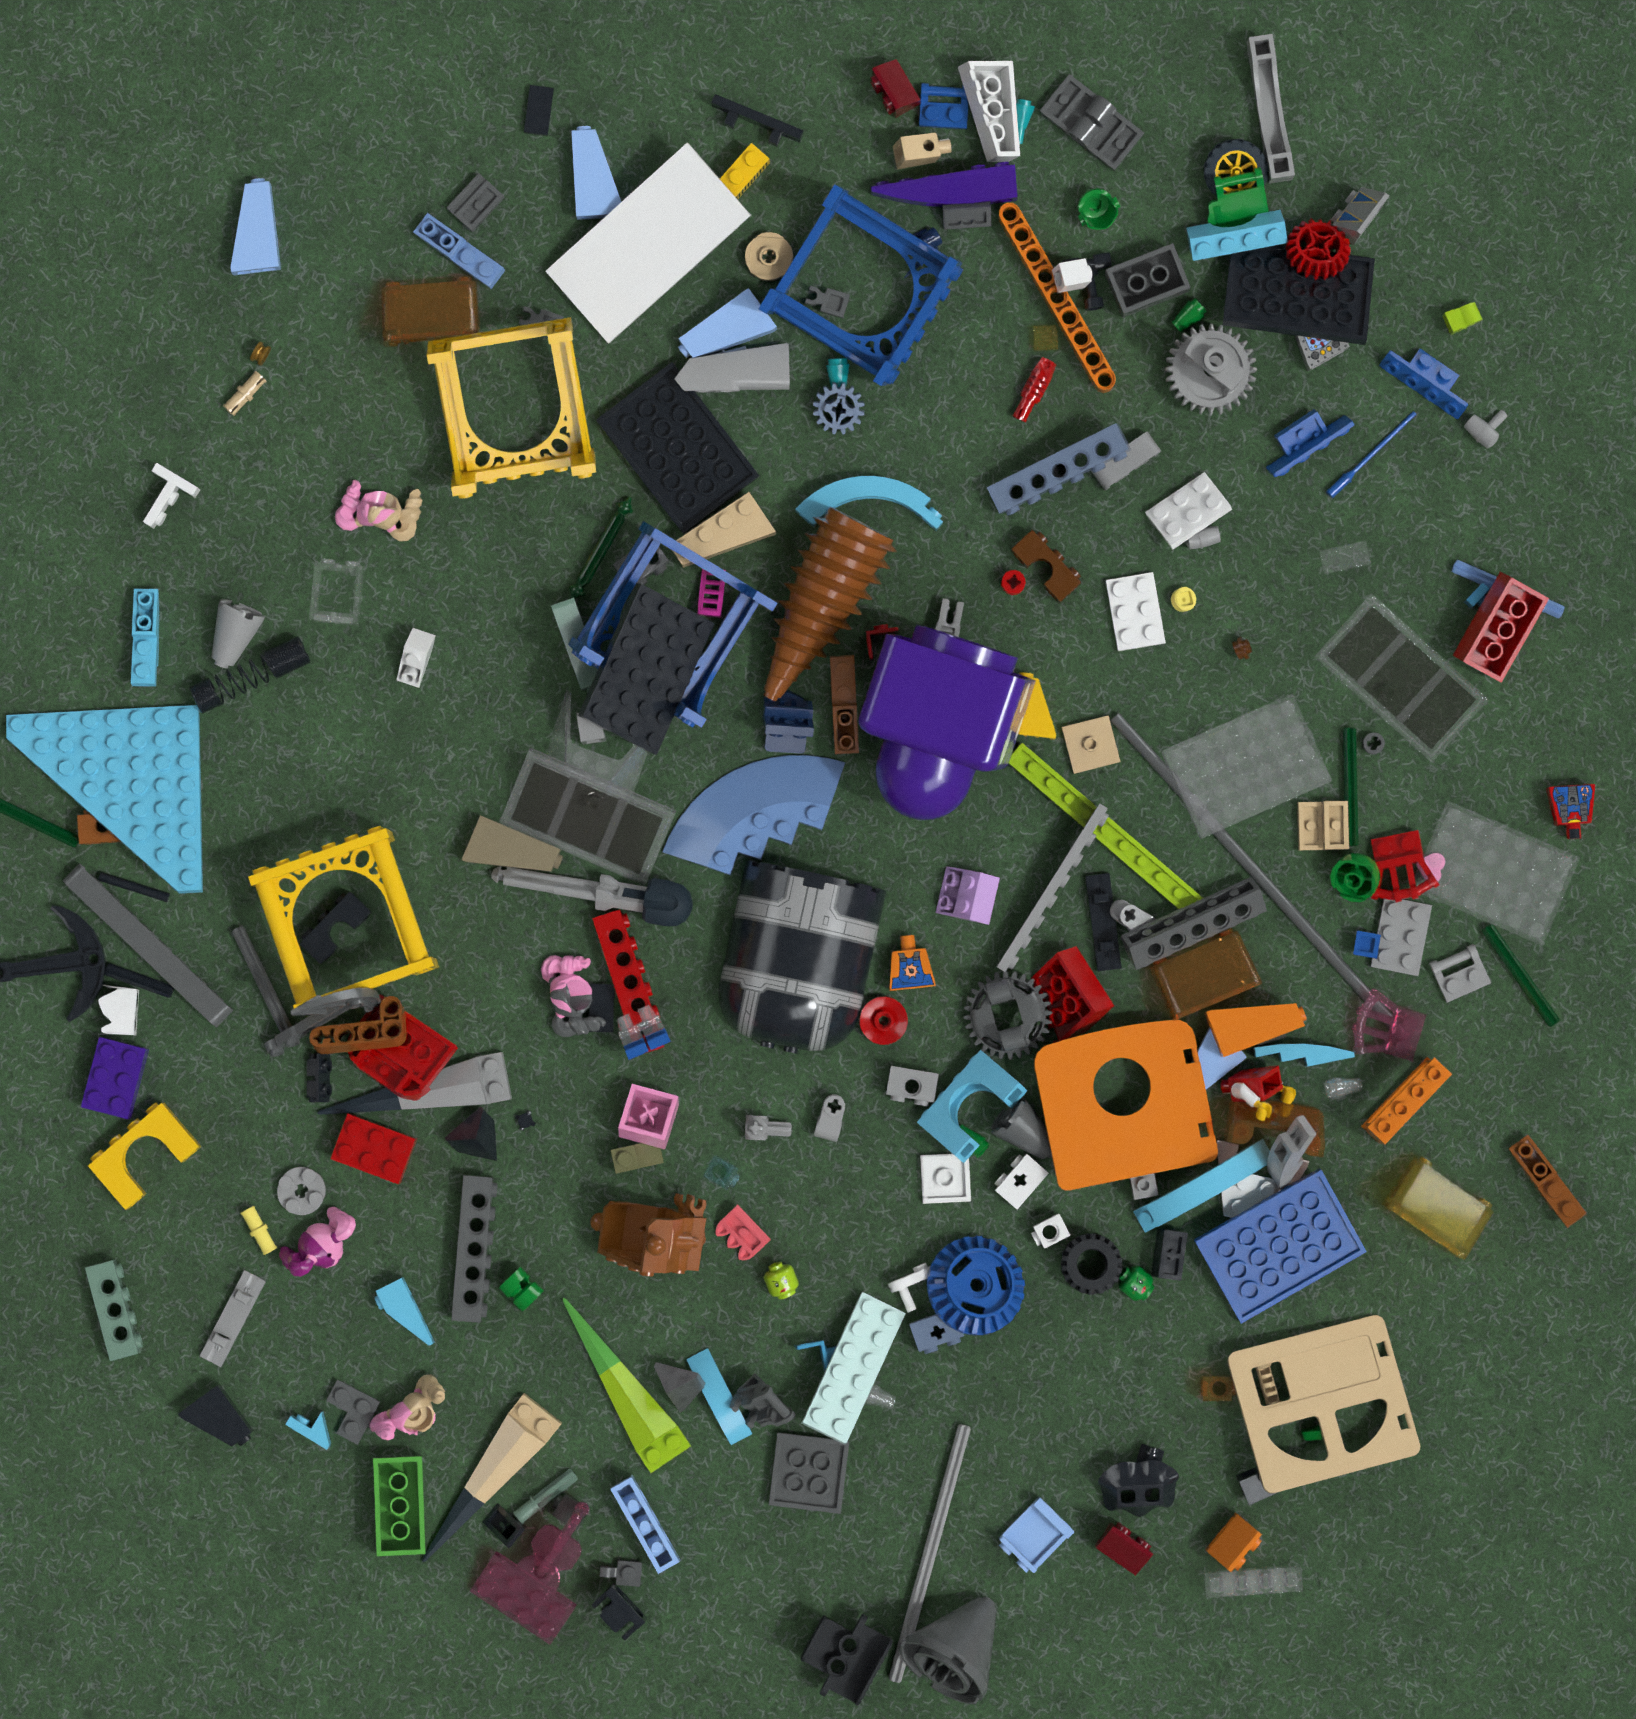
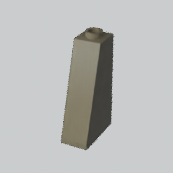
[462,815,563,872]

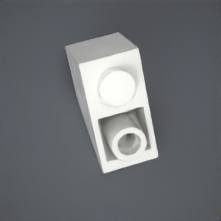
[397,628,436,688]

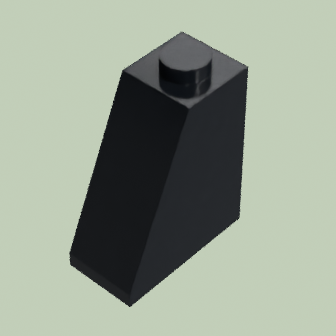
[178,1384,254,1446]

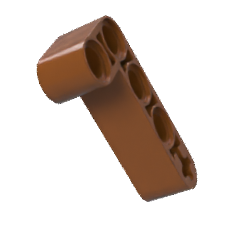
[309,996,407,1054]

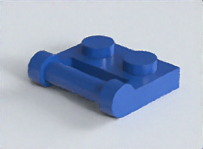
[919,83,968,129]

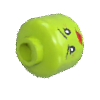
[763,1262,799,1299]

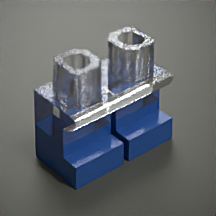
[617,1005,671,1060]

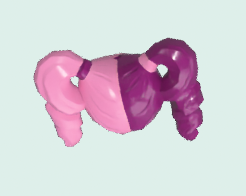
[279,1207,356,1277]

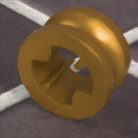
[250,341,271,366]

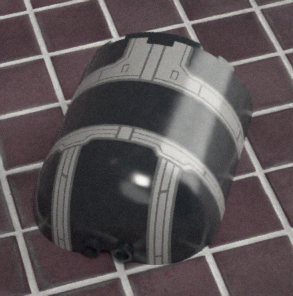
[718,861,886,1054]

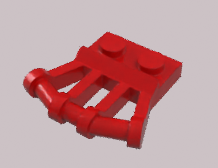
[1371,830,1440,903]

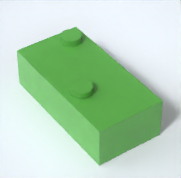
[373,1456,426,1556]

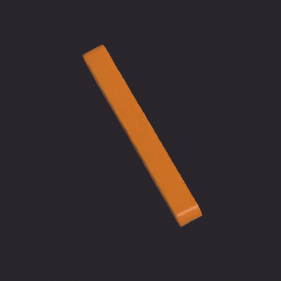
[998,203,1116,393]

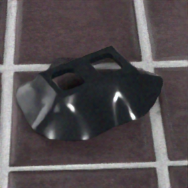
[1098,1460,1179,1517]

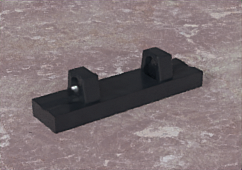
[711,94,804,147]
[1085,873,1122,972]

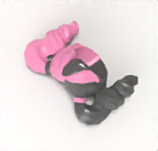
[541,955,606,1037]

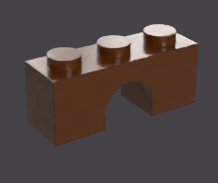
[1011,530,1081,604]

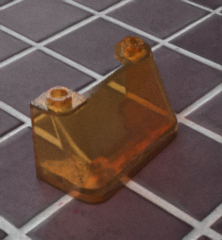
[381,277,481,347]
[1149,928,1263,1021]
[1223,1100,1325,1157]

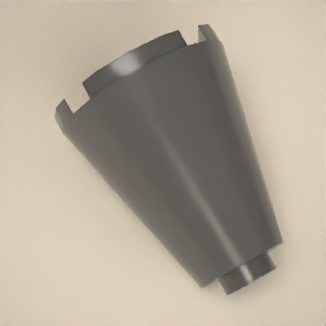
[991,1097,1052,1159]

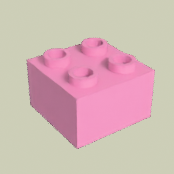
[618,1084,679,1149]

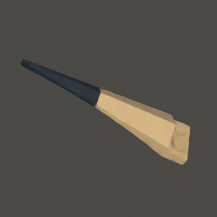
[422,1393,562,1562]

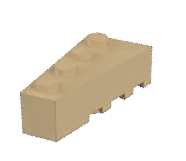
[672,492,776,568]

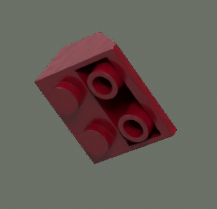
[870,59,921,118]
[1095,1522,1153,1576]

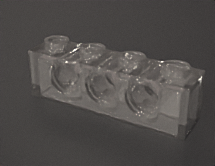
[1202,1564,1303,1598]

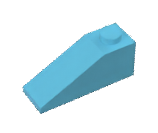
[374,1277,435,1345]

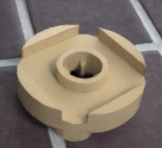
[745,232,793,281]

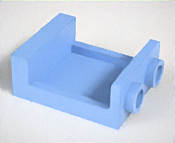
[999,1497,1074,1573]

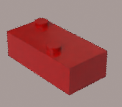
[1453,571,1549,683]

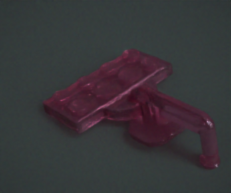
[470,1502,589,1645]

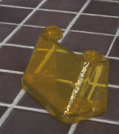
[1381,1156,1494,1261]

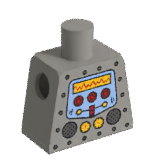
[1295,336,1350,372]

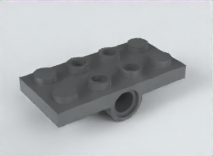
[1039,74,1144,171]

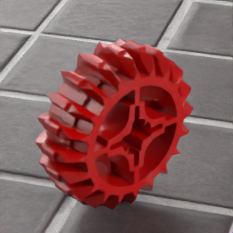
[1285,218,1351,280]

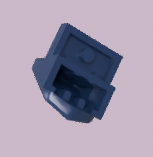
[763,690,814,754]

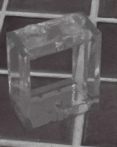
[309,559,365,626]

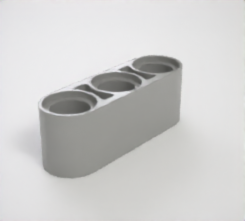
[1091,431,1161,490]

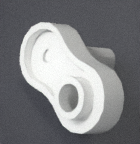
[888,1263,930,1312]

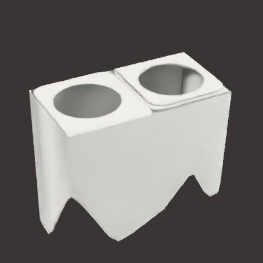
[98,985,139,1035]

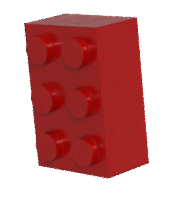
[331,1114,417,1184]

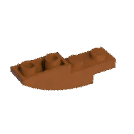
[830,655,859,754]
[1509,1135,1587,1228]

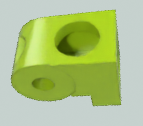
[1442,302,1483,335]

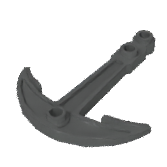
[264,988,381,1057]

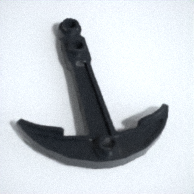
[0,905,106,1022]

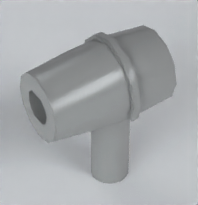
[1464,410,1507,448]
[1185,526,1221,550]

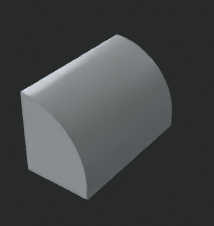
[576,713,606,745]

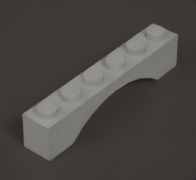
[1246,34,1295,184]

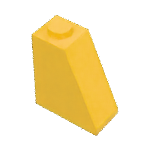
[1018,672,1056,740]

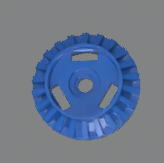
[927,1236,1025,1336]

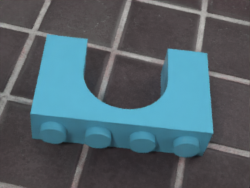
[917,1050,1027,1163]

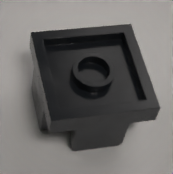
[592,1582,647,1641]

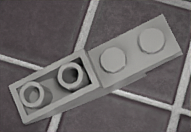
[1267,1115,1317,1190]

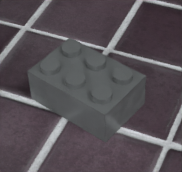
[1105,243,1191,318]

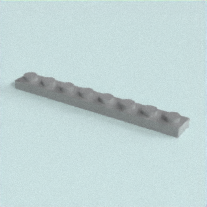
[997,803,1109,972]

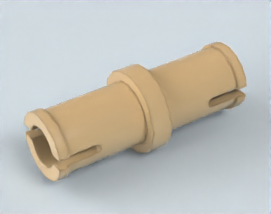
[223,371,267,416]

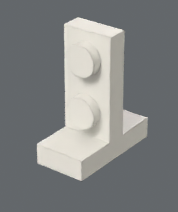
[143,463,200,529]

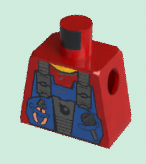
[1546,784,1595,839]

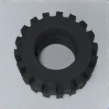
[1061,1233,1122,1295]

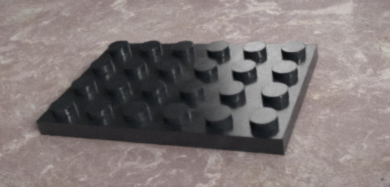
[1222,245,1375,345]
[596,362,760,535]
[578,583,715,755]

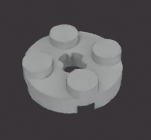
[277,1167,326,1215]

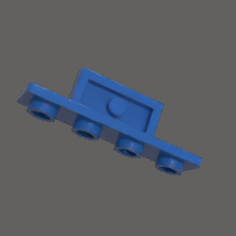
[1379,349,1468,419]
[1266,409,1354,477]

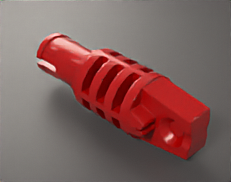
[1012,357,1056,423]

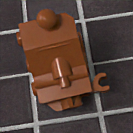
[590,1193,706,1277]

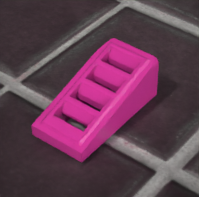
[697,568,726,618]

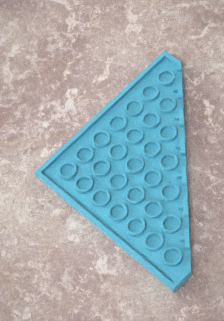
[6,705,203,894]

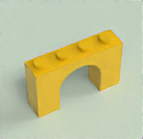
[88,1102,202,1210]

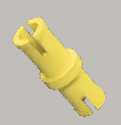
[241,1206,277,1255]

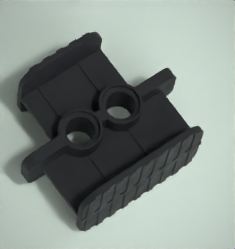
[800,1613,893,1706]

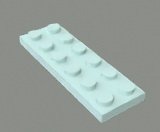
[801,1292,906,1445]

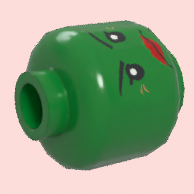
[1118,1265,1155,1301]

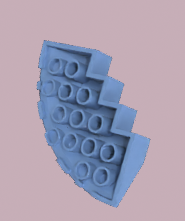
[663,755,845,876]

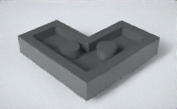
[326,1379,381,1445]

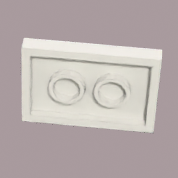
[1145,472,1232,550]
[1106,572,1166,652]

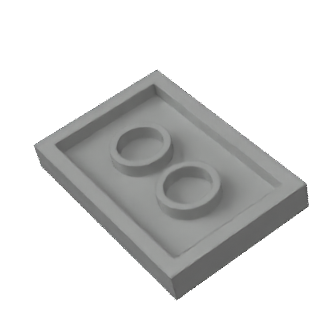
[1370,899,1432,976]

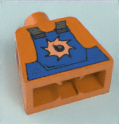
[889,935,936,991]

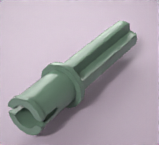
[513,1469,578,1524]

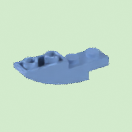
[413,213,505,289]

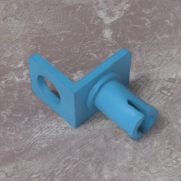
[795,1340,836,1372]

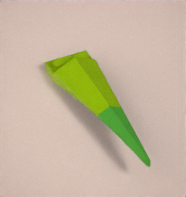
[563,1298,691,1473]

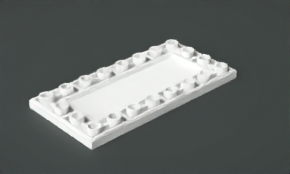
[546,143,752,343]

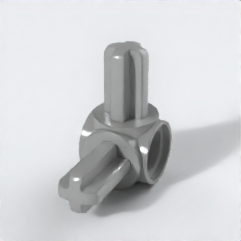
[745,1115,792,1140]

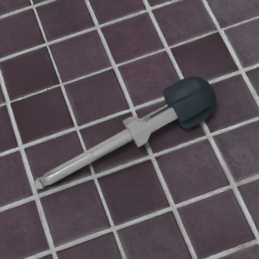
[492,866,693,926]

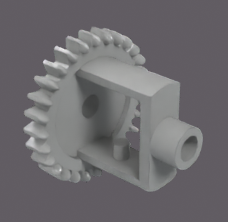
[1165,324,1257,416]

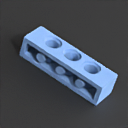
[611,1475,680,1574]

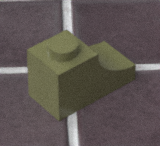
[611,1143,664,1174]

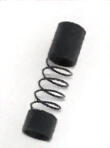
[189,636,311,714]

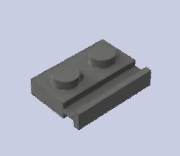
[447,173,505,233]

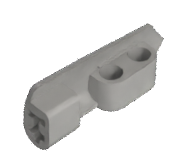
[675,343,790,392]

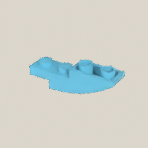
[131,589,159,686]

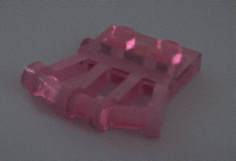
[1351,988,1427,1061]

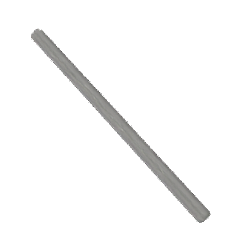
[889,1424,971,1683]

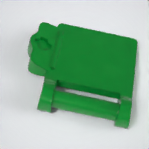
[1207,167,1269,227]

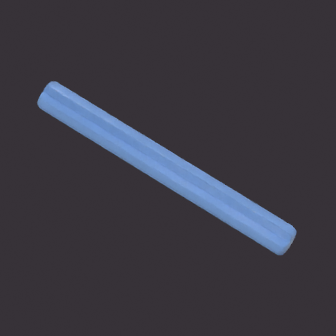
[1452,560,1565,618]

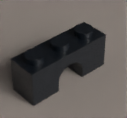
[300,892,373,965]

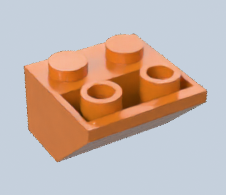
[1205,1512,1262,1572]

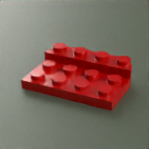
[347,994,458,1101]

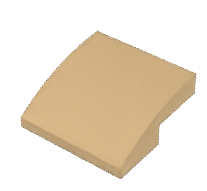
[1297,801,1349,851]

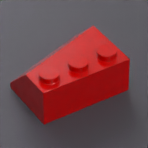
[1031,946,1114,1043]

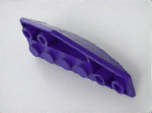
[871,162,1018,207]

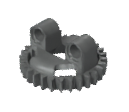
[964,971,1053,1060]

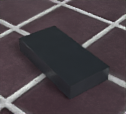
[524,85,554,136]
[589,984,614,1032]

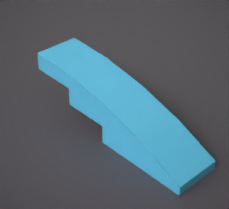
[1253,1044,1355,1067]

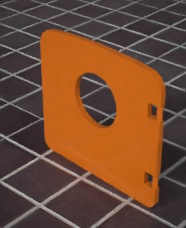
[1034,1020,1218,1190]

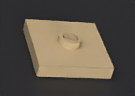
[1062,715,1120,774]

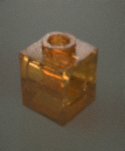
[1201,1375,1236,1401]

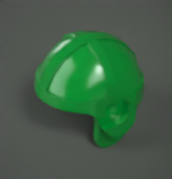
[1077,188,1120,230]

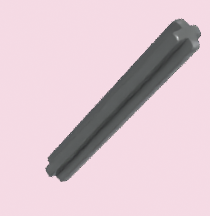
[232,926,292,1033]

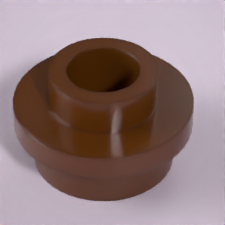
[1232,636,1252,660]

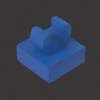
[1353,931,1381,959]

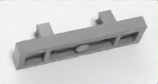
[200,1270,266,1367]

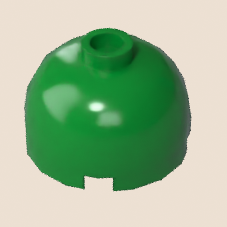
[1330,853,1380,902]

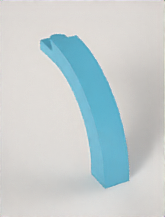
[795,476,943,531]
[1133,1139,1270,1232]

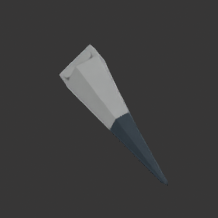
[317,1052,512,1115]

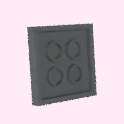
[769,1432,850,1514]

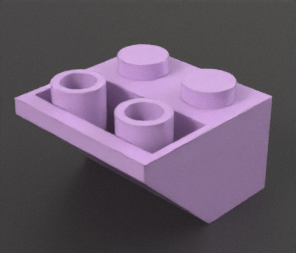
[936,866,1000,925]

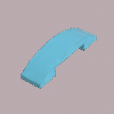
[686,1348,752,1445]

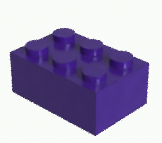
[81,1037,149,1119]

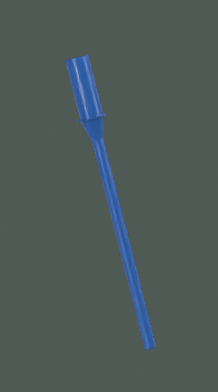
[1326,411,1416,498]

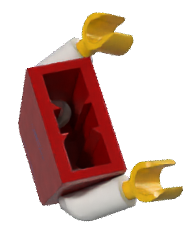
[1221,1065,1296,1121]

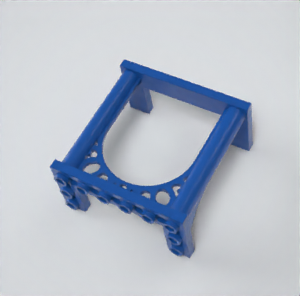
[758,184,964,386]
[568,521,777,728]

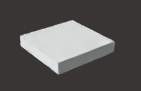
[920,1154,971,1204]

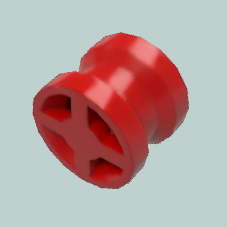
[1001,570,1026,595]

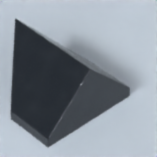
[445,1107,497,1161]

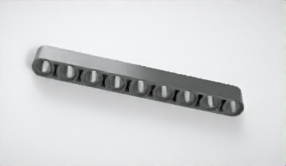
[63,863,234,1028]

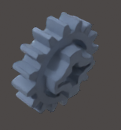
[813,382,865,434]

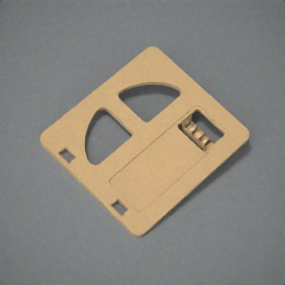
[1227,1315,1420,1493]

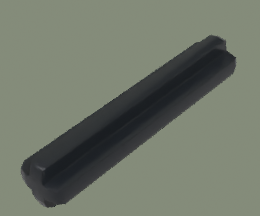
[105,964,174,998]

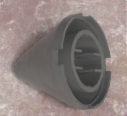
[899,1597,997,1704]

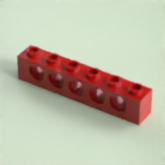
[592,909,665,1055]

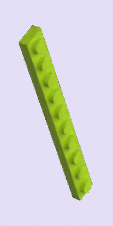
[1009,743,1203,909]

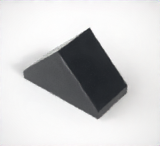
[483,1503,526,1548]

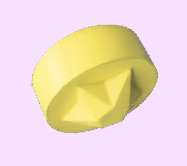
[1171,587,1196,612]

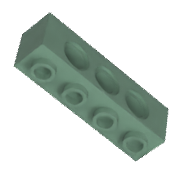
[85,1259,143,1361]

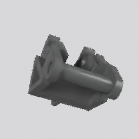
[730,1373,795,1429]

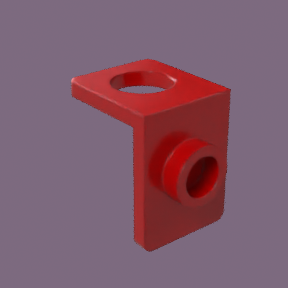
[866,624,898,661]

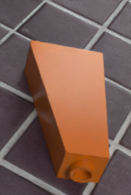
[1204,1003,1307,1057]

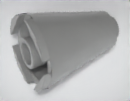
[211,599,265,668]

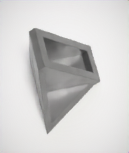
[654,1362,706,1412]

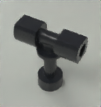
[1062,252,1112,311]

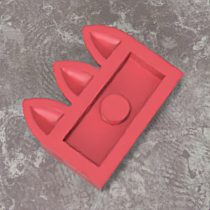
[716,1205,771,1260]

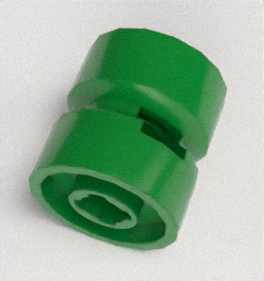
[498,1267,544,1312]

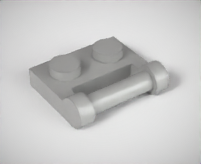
[1429,944,1491,1003]

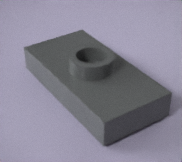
[942,202,991,230]

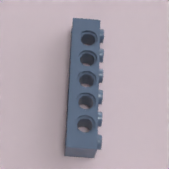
[987,423,1131,516]

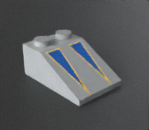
[1331,187,1389,245]

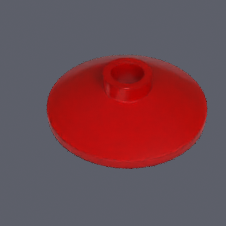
[860,997,908,1045]

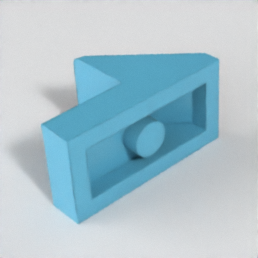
[285,1411,331,1450]

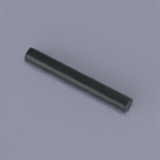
[99,872,170,902]

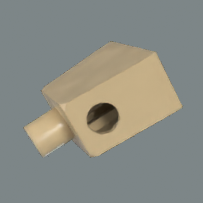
[893,133,951,170]

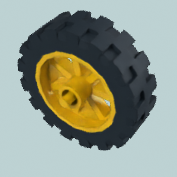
[1203,139,1268,197]

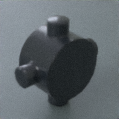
[515,1110,536,1131]

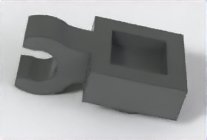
[600,1560,642,1587]

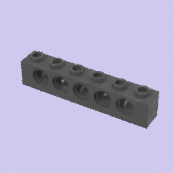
[1121,877,1267,970]
[451,1175,498,1323]

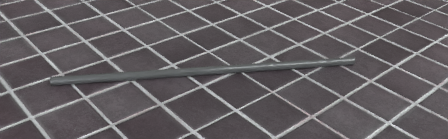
[1111,713,1410,1042]

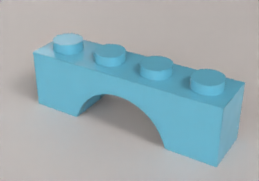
[1186,210,1288,261]

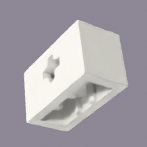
[994,1154,1048,1209]

